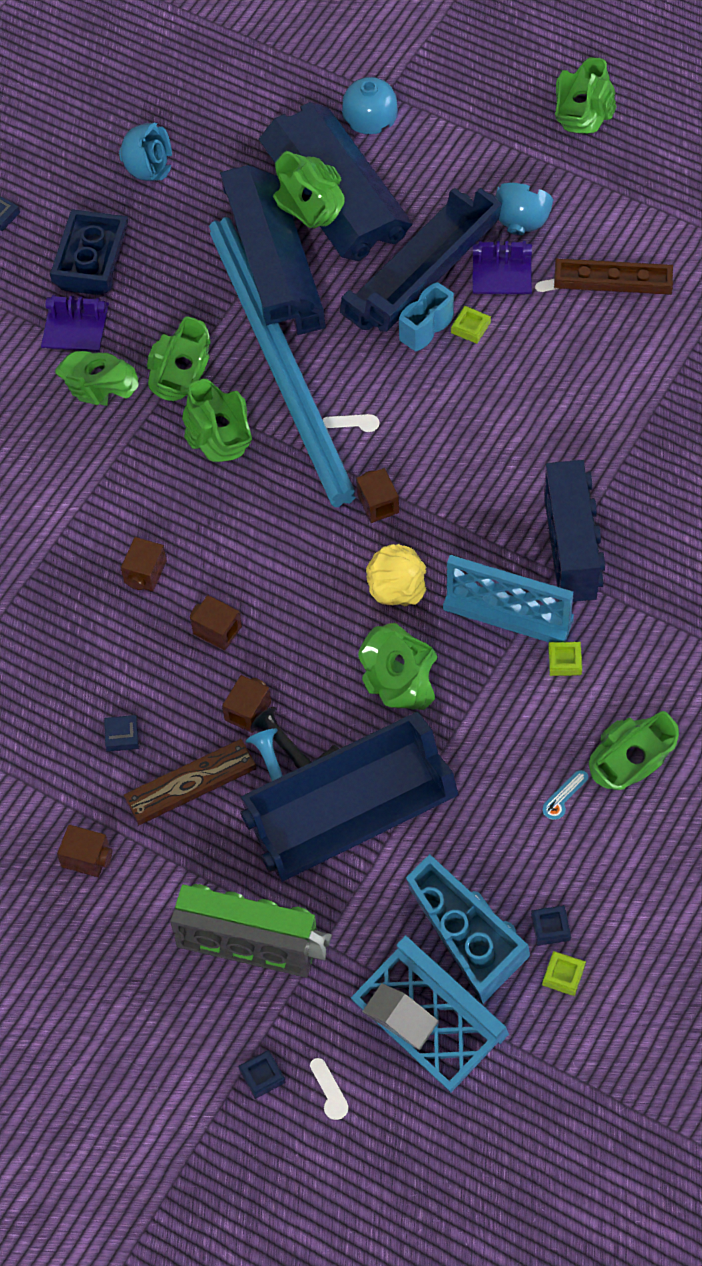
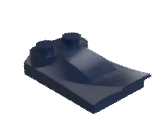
[50,209,128,295]

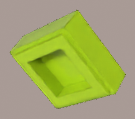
[451,306,491,344]
[548,642,582,676]
[542,951,586,996]

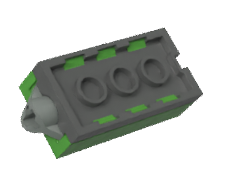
[170,884,332,978]

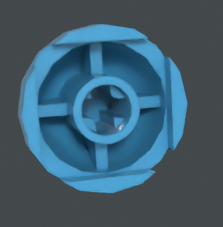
[342,77,398,134]
[119,122,172,181]
[495,183,554,235]

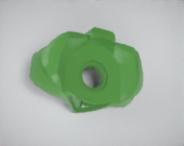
[555,57,617,134]
[273,151,345,228]
[147,316,210,401]
[55,351,139,406]
[182,379,252,462]
[358,622,437,710]
[589,711,679,790]

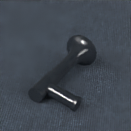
[250,707,339,769]

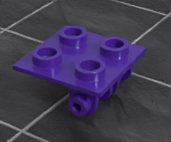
[473,241,532,294]
[41,295,109,352]

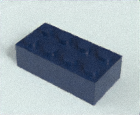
[544,460,605,602]

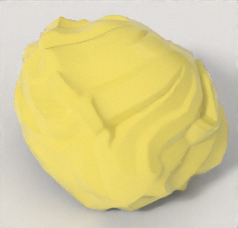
[366,544,426,607]

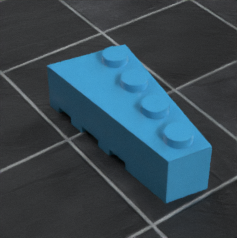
[406,854,530,1004]

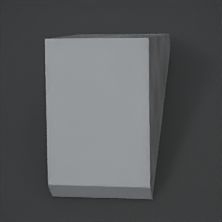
[362,983,439,1051]

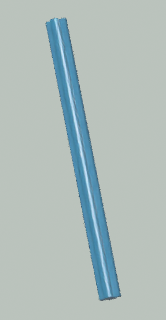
[209,217,356,507]

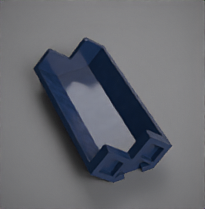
[258,102,413,261]
[220,165,326,335]
[340,188,502,332]
[240,711,459,882]

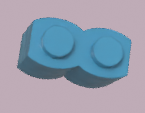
[399,282,454,351]

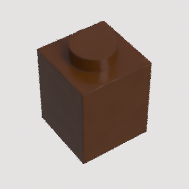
[356,468,399,523]
[121,537,167,592]
[190,595,242,650]
[222,675,271,733]
[57,825,112,878]

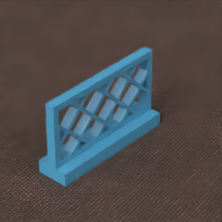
[443,555,574,642]
[351,935,509,1093]

